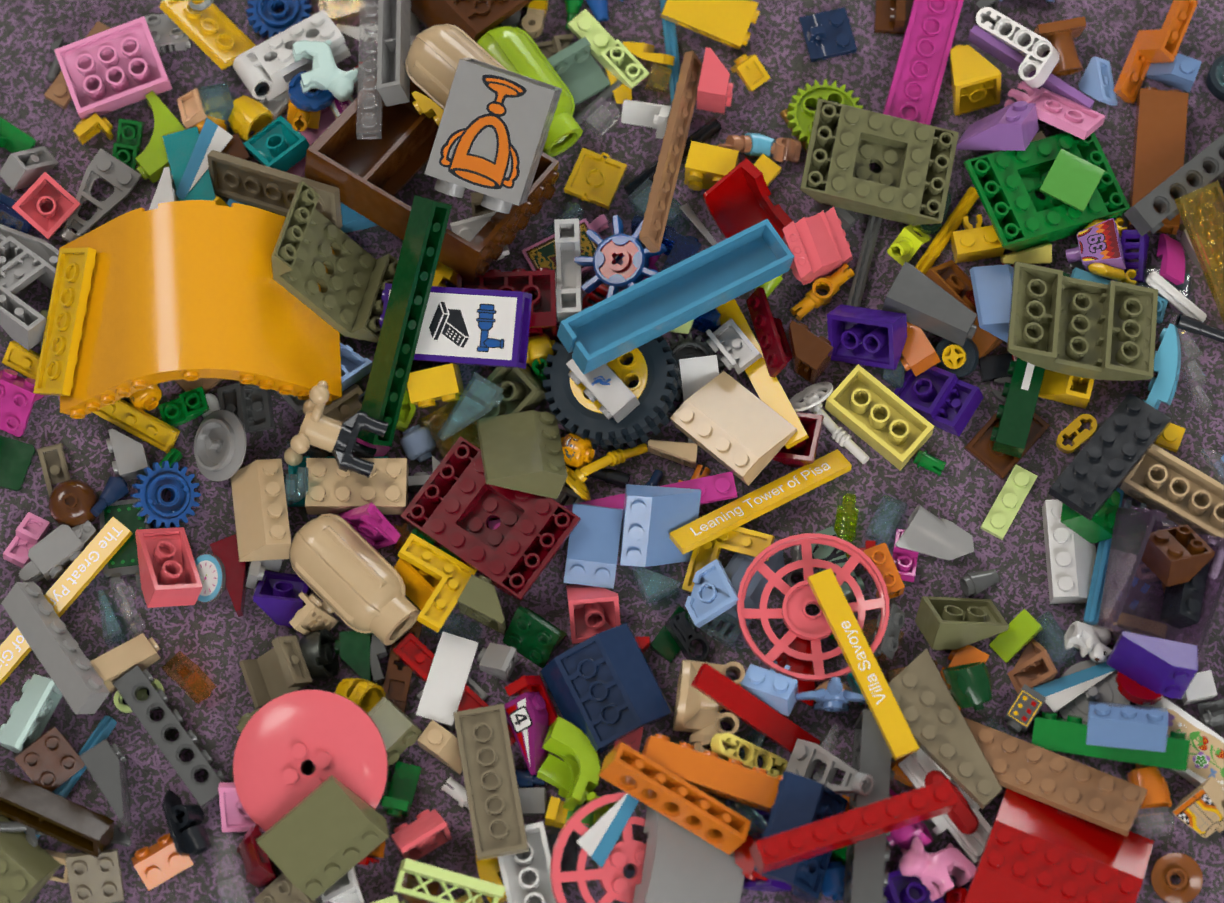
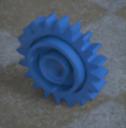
[246,0,312,39]
[131,461,201,528]

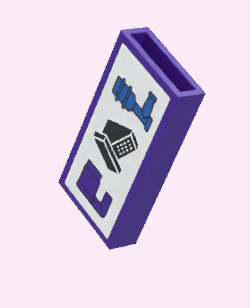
[379,283,532,369]

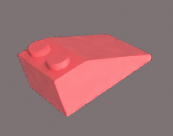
[135,527,203,608]
[391,809,452,861]

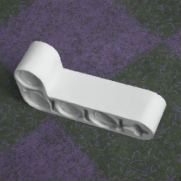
[976,7,1060,88]

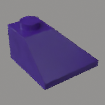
[253,571,311,628]

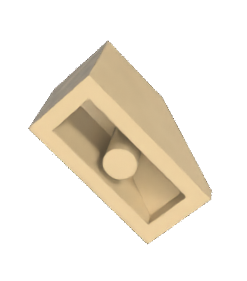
[417,720,463,775]

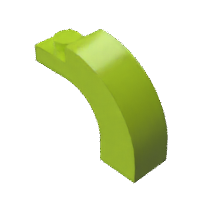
[542,717,600,812]

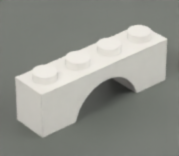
[554,219,582,322]

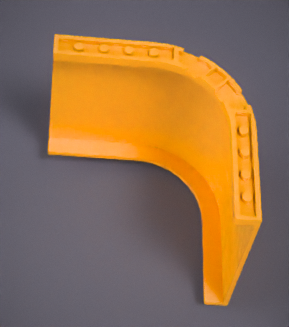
[59,200,342,419]

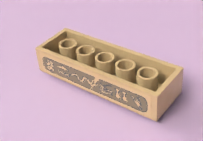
[1120,444,1224,549]

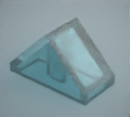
[632,566,681,606]

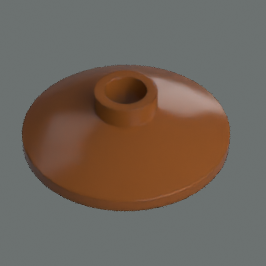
[1151,853,1203,903]

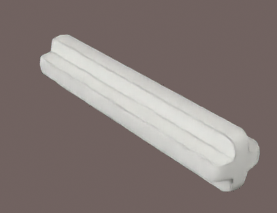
[1146,271,1207,322]

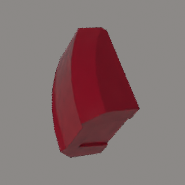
[237,824,277,888]

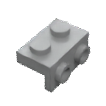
[705,318,762,374]

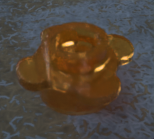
[393,523,409,549]

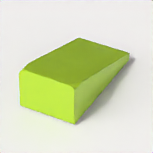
[989,608,1043,664]

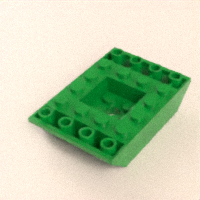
[964,132,1130,252]

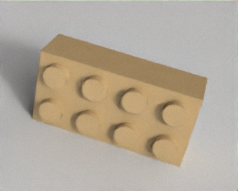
[305,458,409,515]

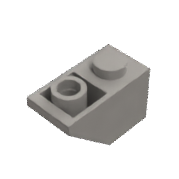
[106,428,151,481]

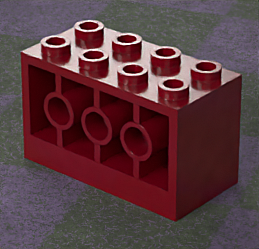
[457,267,559,342]

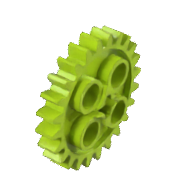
[786,79,863,149]

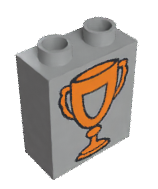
[424,57,562,214]

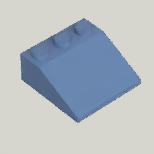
[619,484,701,567]
[1086,701,1168,752]

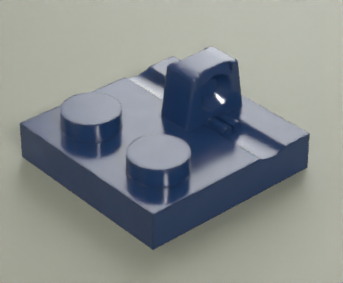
[799,7,857,62]

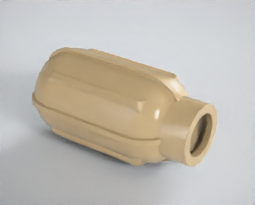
[405,24,507,110]
[289,513,420,646]

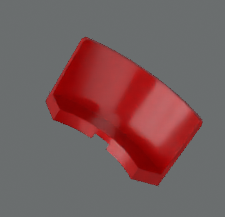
[703,158,792,239]

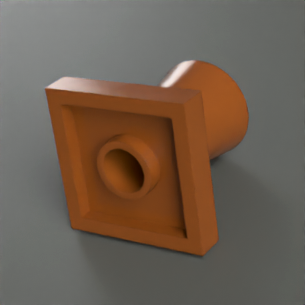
[1033,16,1087,77]

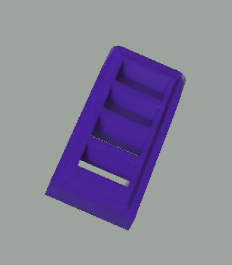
[1121,230,1150,282]

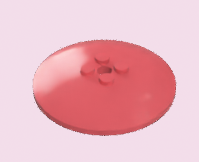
[233,690,388,832]

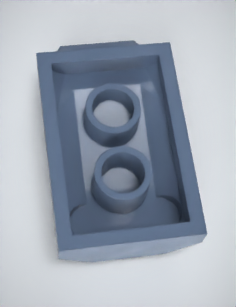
[722,542,785,628]

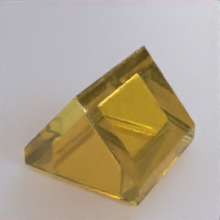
[644,62,672,92]

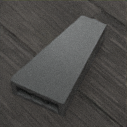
[882,261,978,346]

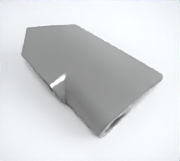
[895,505,974,561]

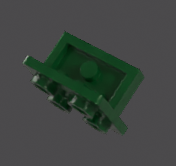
[502,606,567,668]

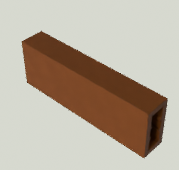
[1127,87,1189,235]

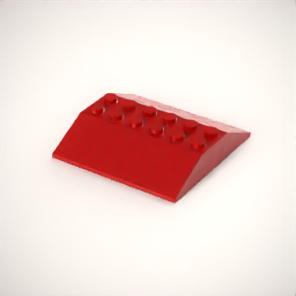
[963,788,1154,903]

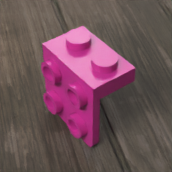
[0,369,44,437]

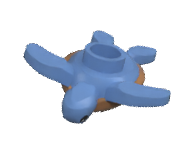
[796,677,866,712]

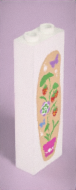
[1136,696,1224,790]

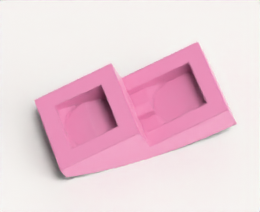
[3,512,50,568]

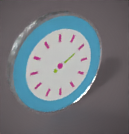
[194,553,226,603]

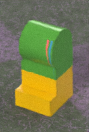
[545,796,594,829]

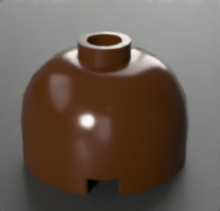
[49,480,99,529]

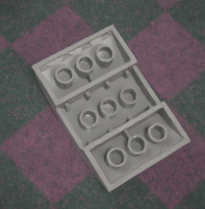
[633,797,744,903]

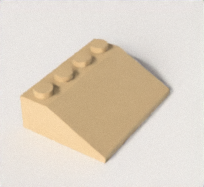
[670,371,797,486]

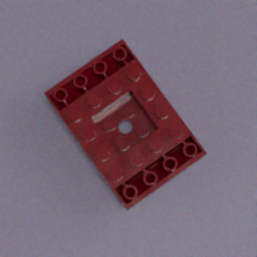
[401,436,581,600]

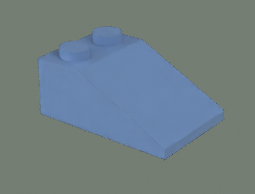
[564,503,623,589]

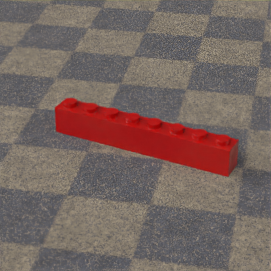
[750,779,958,874]

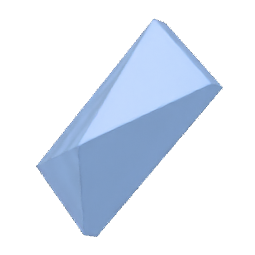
[1078,56,1118,106]

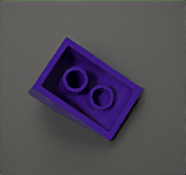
[1107,631,1198,699]

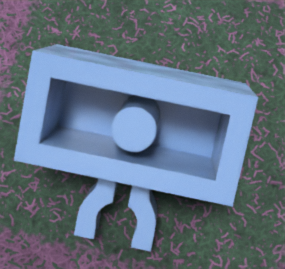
[740,661,798,717]

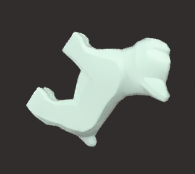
[292,40,359,102]

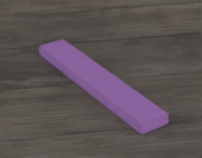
[968,25,1094,109]

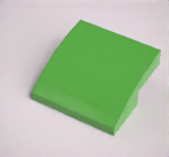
[1039,149,1105,212]

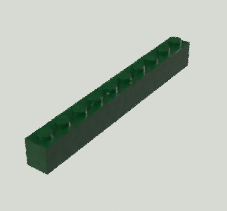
[357,195,452,447]

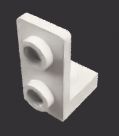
[621,99,671,139]

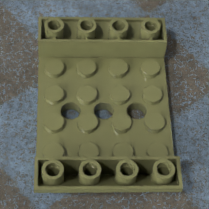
[271,181,398,343]

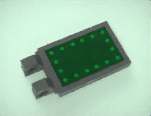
[99,498,152,595]

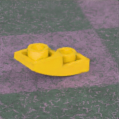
[411,91,444,126]

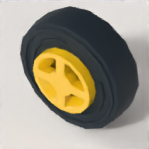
[935,338,979,378]

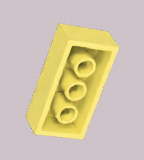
[824,364,935,470]

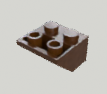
[787,320,833,384]
[1140,525,1215,586]

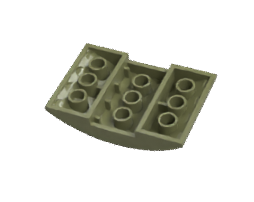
[1007,261,1158,381]

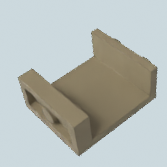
[239,635,312,708]

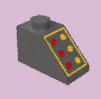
[1003,684,1046,734]

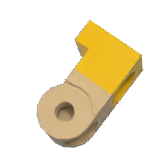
[522,0,549,39]

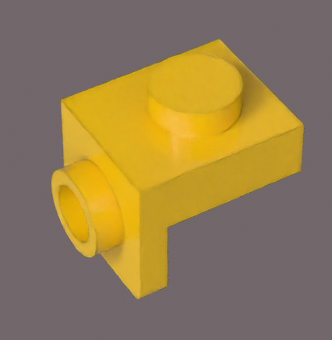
[73,112,114,145]

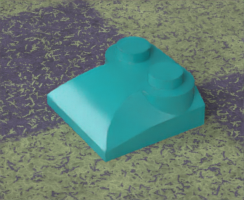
[243,116,309,172]

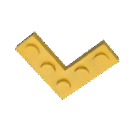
[682,527,775,593]
[398,533,476,633]

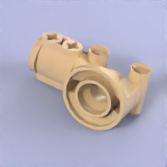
[673,659,745,791]

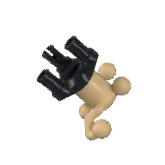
[284,380,389,478]

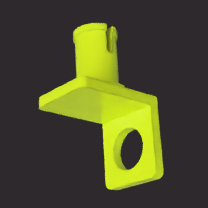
[887,225,932,266]

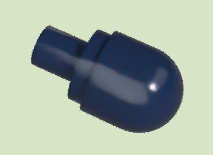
[515,769,546,788]

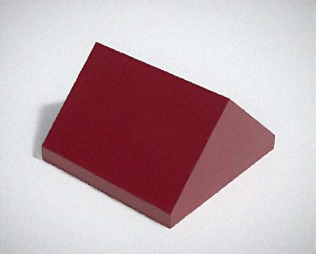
[773,412,824,468]

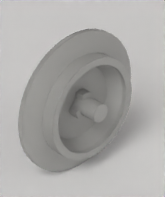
[194,410,247,481]
[1059,660,1130,722]

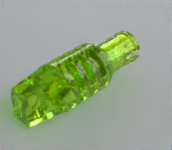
[834,493,859,560]

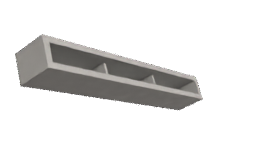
[377,0,411,106]

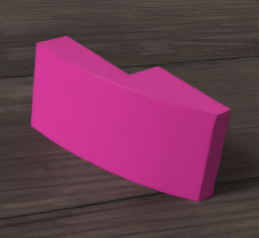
[1156,233,1185,285]
[892,528,918,583]

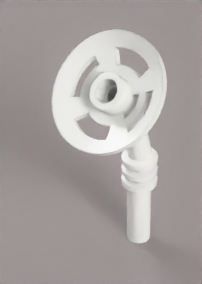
[790,382,870,464]

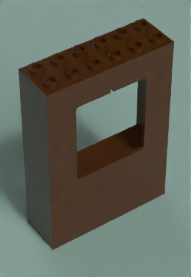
[304,77,559,282]

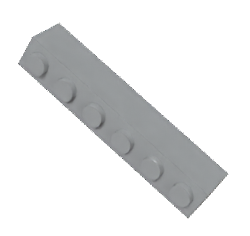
[1,582,110,715]

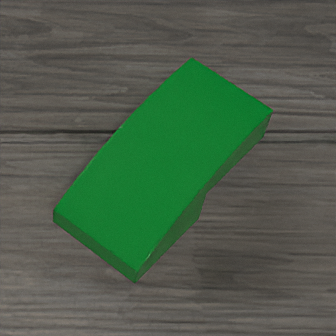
[112,118,144,170]
[158,386,210,427]

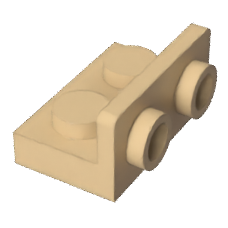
[289,592,339,635]

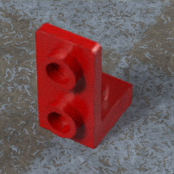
[505,675,558,727]

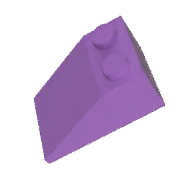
[956,101,1039,151]

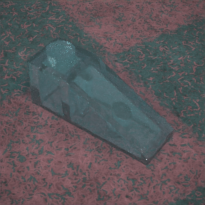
[437,372,504,441]

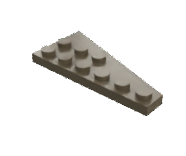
[888,649,1002,809]

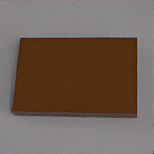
[964,404,1050,480]

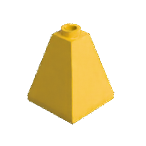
[950,45,1002,116]

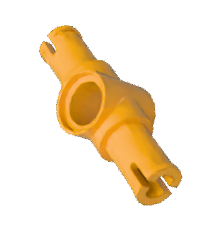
[790,263,855,321]

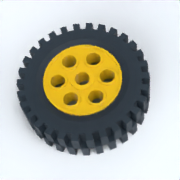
[543,335,682,451]

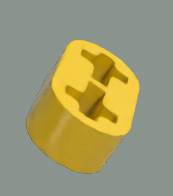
[1056,414,1097,453]

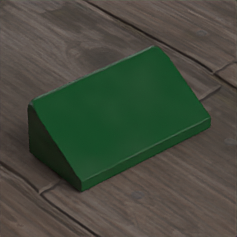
[650,605,697,663]

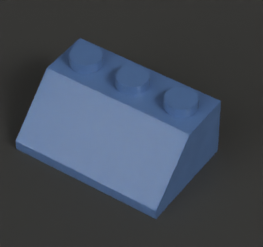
[970,264,1014,343]

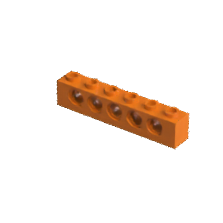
[599,741,751,855]

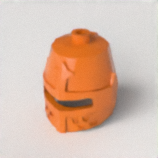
[1127,764,1172,813]

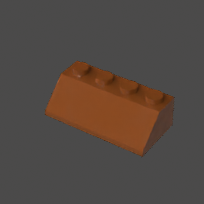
[925,260,1004,358]

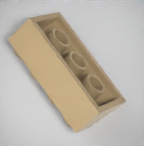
[230,459,291,562]

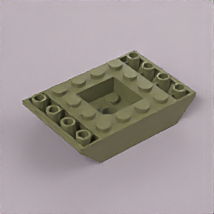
[800,98,959,225]

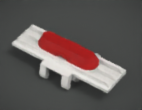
[898,747,991,863]

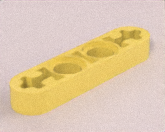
[711,733,788,778]

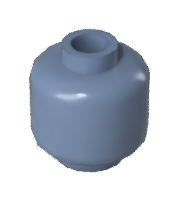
[400,424,436,463]

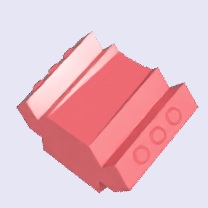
[782,207,853,285]

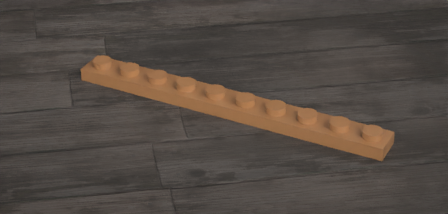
[639,51,703,253]

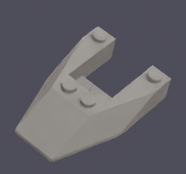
[0,224,59,351]

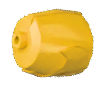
[226,95,274,142]
[335,678,386,714]

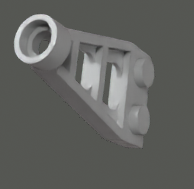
[58,148,141,243]
[785,739,874,795]

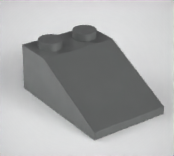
[80,739,132,828]

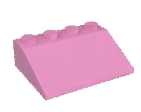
[54,16,173,120]

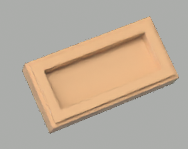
[177,88,208,129]

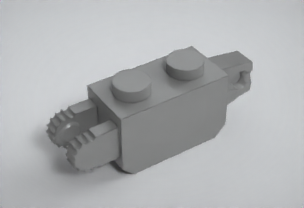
[19,521,98,583]

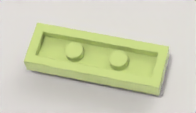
[980,464,1038,540]

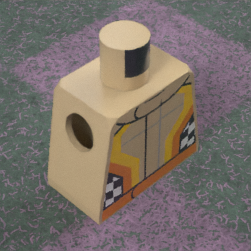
[1172,776,1224,838]

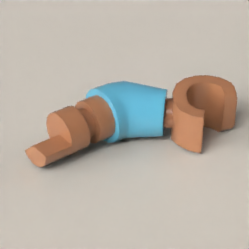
[718,133,801,162]

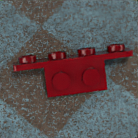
[746,287,793,378]

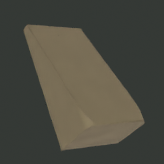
[37,443,71,497]

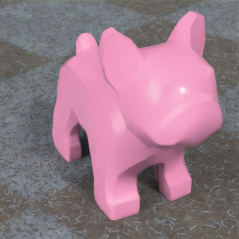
[898,837,976,902]

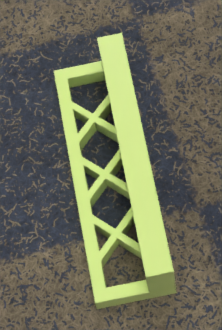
[394,858,506,903]

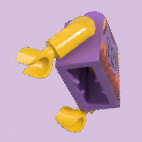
[1065,218,1137,285]

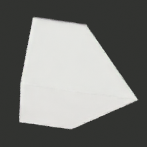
[321,867,365,903]

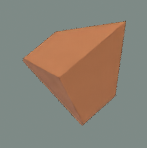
[1007,638,1058,694]

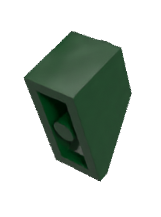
[335,631,372,682]

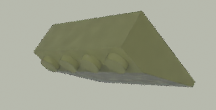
[477,410,568,499]
[257,775,389,901]

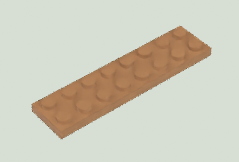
[964,717,1147,836]

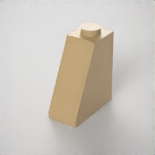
[90,633,160,693]

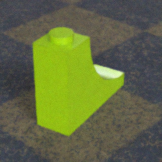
[135,90,186,184]

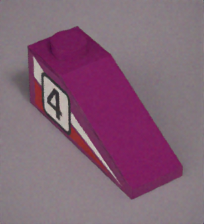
[504,692,548,775]

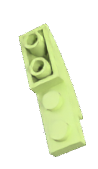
[568,9,650,89]

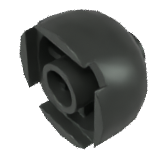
[299,629,339,681]

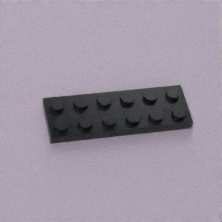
[1048,393,1172,521]

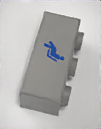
[566,358,640,423]

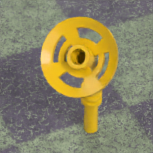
[565,443,648,501]

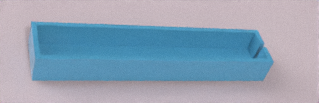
[557,219,795,375]

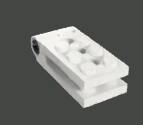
[233,9,351,101]

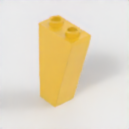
[660,0,760,50]

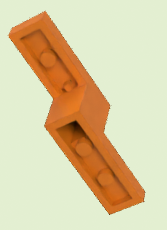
[1113,0,1198,104]

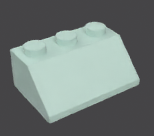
[0,674,63,754]

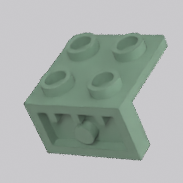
[547,37,610,106]

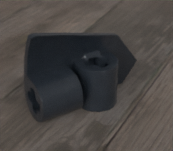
[162,790,212,856]

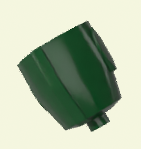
[942,661,992,711]

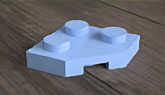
[685,559,739,628]

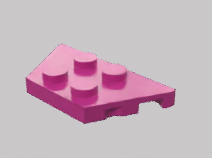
[338,503,401,550]

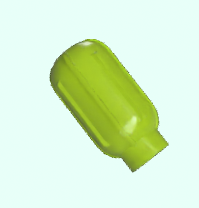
[476,26,583,157]

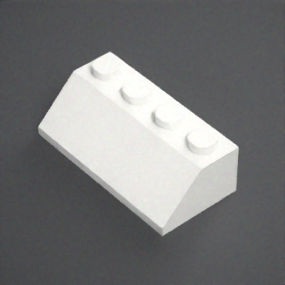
[1042,500,1096,604]
[498,821,556,903]

